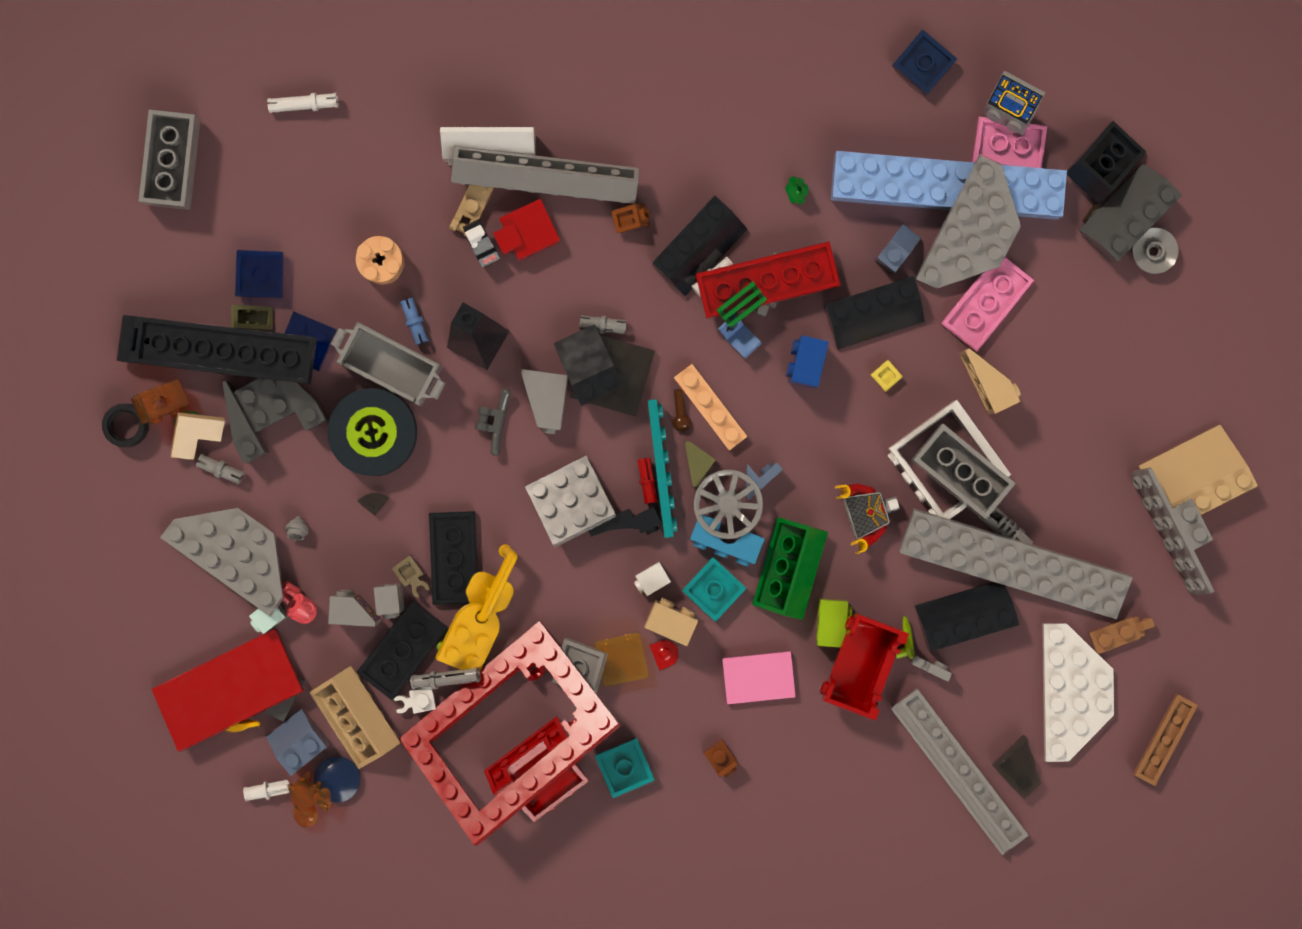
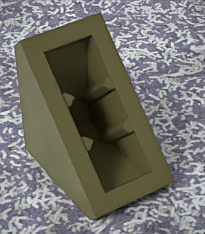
[231,305,273,330]
[684,441,716,487]

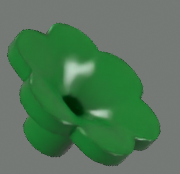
[785,176,809,205]

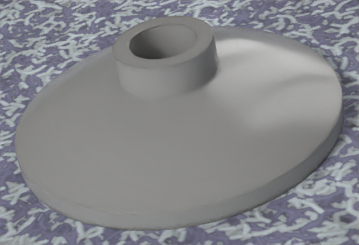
[1132,228,1179,274]

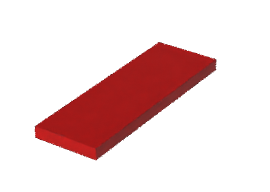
[695,241,841,319]

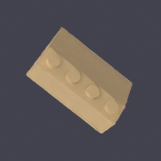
[1138,425,1258,515]

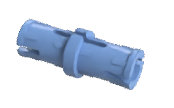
[400,298,429,346]

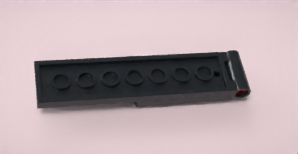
[116,315,317,384]

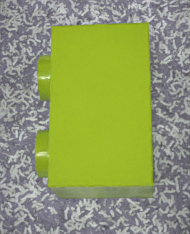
[816,598,852,647]

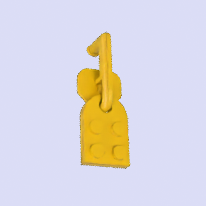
[435,544,518,670]

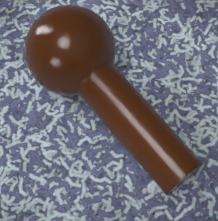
[673,388,691,432]

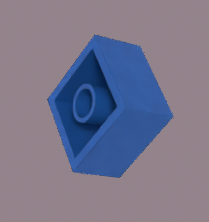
[785,335,829,389]

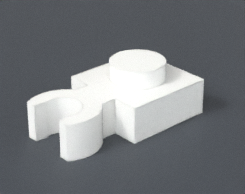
[394,688,437,714]

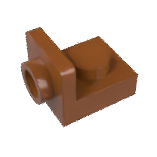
[611,204,650,233]
[703,739,738,778]

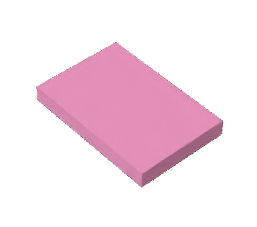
[972,116,1047,168]
[722,651,796,704]

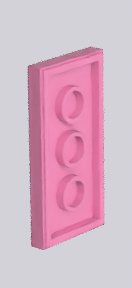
[941,257,1035,352]

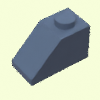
[874,224,921,274]

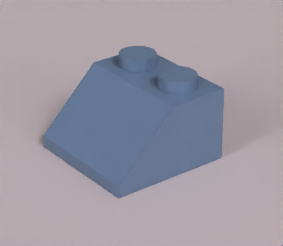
[266,708,331,776]

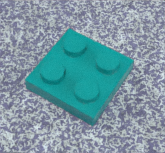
[682,557,746,622]
[595,737,655,798]

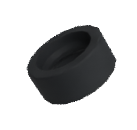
[102,404,149,447]

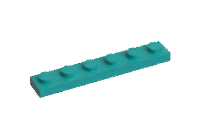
[648,399,677,538]

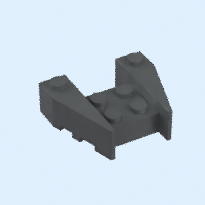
[222,378,329,464]

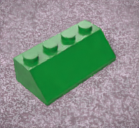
[752,517,828,620]

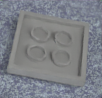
[525,456,616,547]

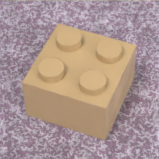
[644,598,698,646]

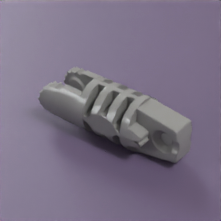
[978,507,1033,544]

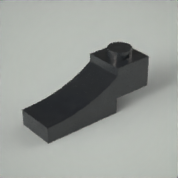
[589,506,662,537]

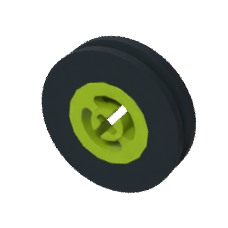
[328,388,417,476]

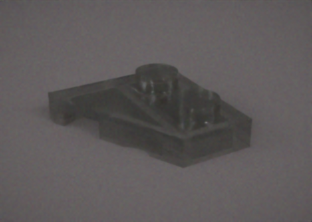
[992,735,1041,799]

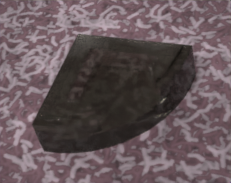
[357,493,390,516]

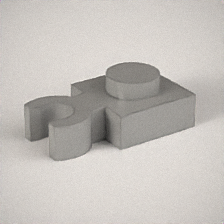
[911,655,952,682]

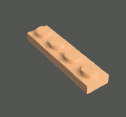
[674,364,747,450]

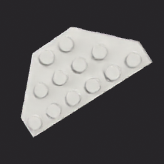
[1042,623,1114,762]

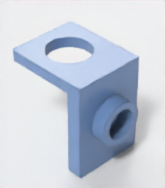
[718,313,762,358]

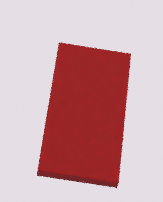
[151,629,304,752]

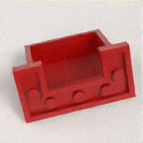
[484,716,589,822]

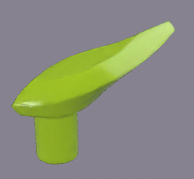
[896,616,915,659]

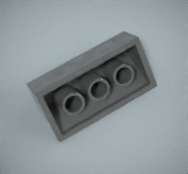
[1079,164,1182,262]

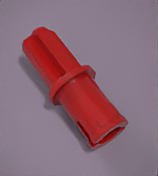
[637,457,658,504]

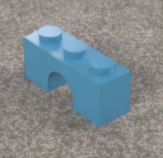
[690,515,765,566]

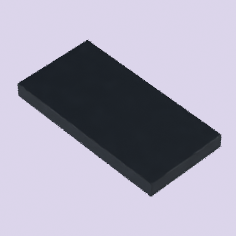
[429,511,478,605]
[356,600,449,700]

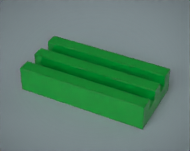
[716,282,767,328]

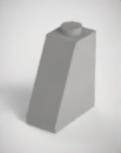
[521,369,568,434]

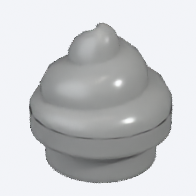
[285,516,309,541]

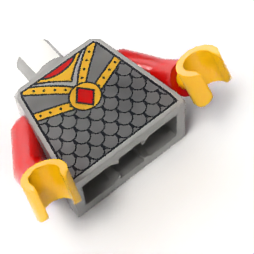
[835,483,899,554]

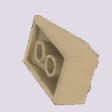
[959,348,1021,415]

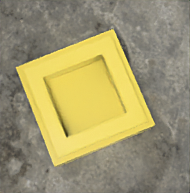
[870,360,903,392]

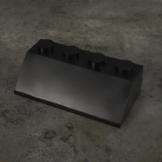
[652,195,747,296]
[823,276,925,350]
[914,582,1019,652]

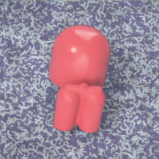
[282,581,318,624]

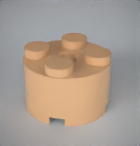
[356,236,405,285]

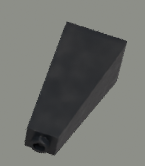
[447,302,510,370]

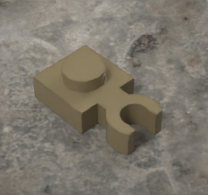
[392,555,430,598]

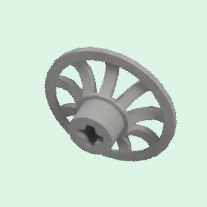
[694,470,763,539]

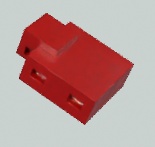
[493,198,561,262]

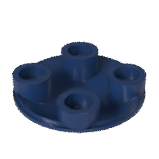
[314,756,360,802]

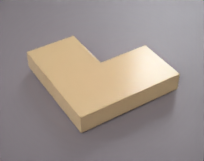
[170,413,225,460]

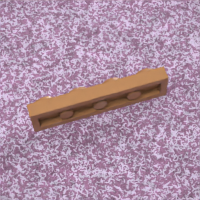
[1133,694,1198,786]

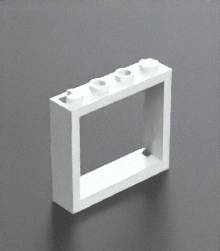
[887,400,1011,519]

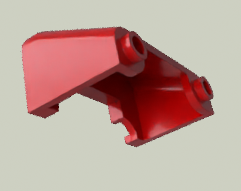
[820,613,909,721]

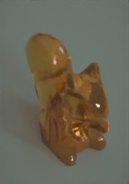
[288,771,332,828]

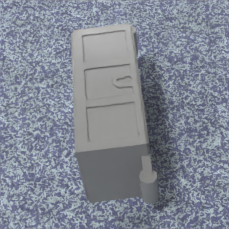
[331,322,446,406]

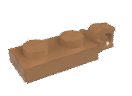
[1088,616,1155,654]

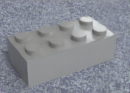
[138,109,201,210]
[911,424,1016,519]

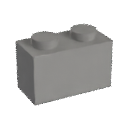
[374,583,405,619]

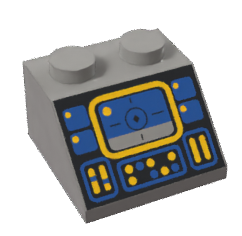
[983,71,1045,136]
[328,589,381,627]

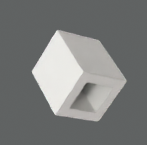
[634,562,671,596]

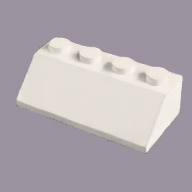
[440,127,536,166]

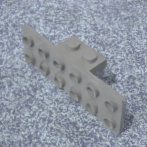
[1131,467,1214,595]

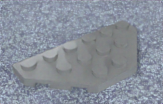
[916,154,1021,288]
[160,508,284,617]

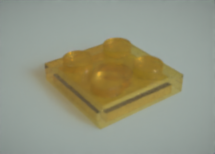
[595,632,649,687]

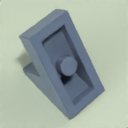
[745,462,783,500]

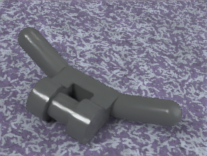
[474,388,511,456]

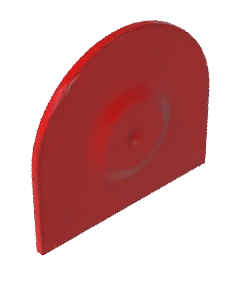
[649,640,679,671]

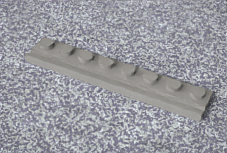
[890,688,1029,855]

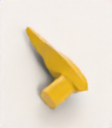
[226,719,261,732]

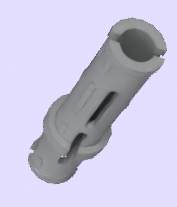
[410,667,481,690]

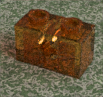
[131,379,189,426]

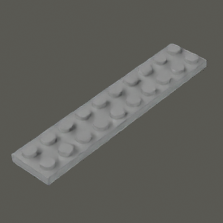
[899,508,1133,619]

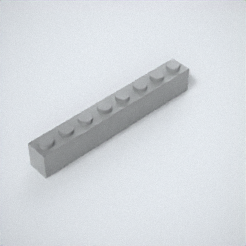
[451,146,639,204]

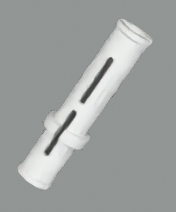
[267,92,339,113]

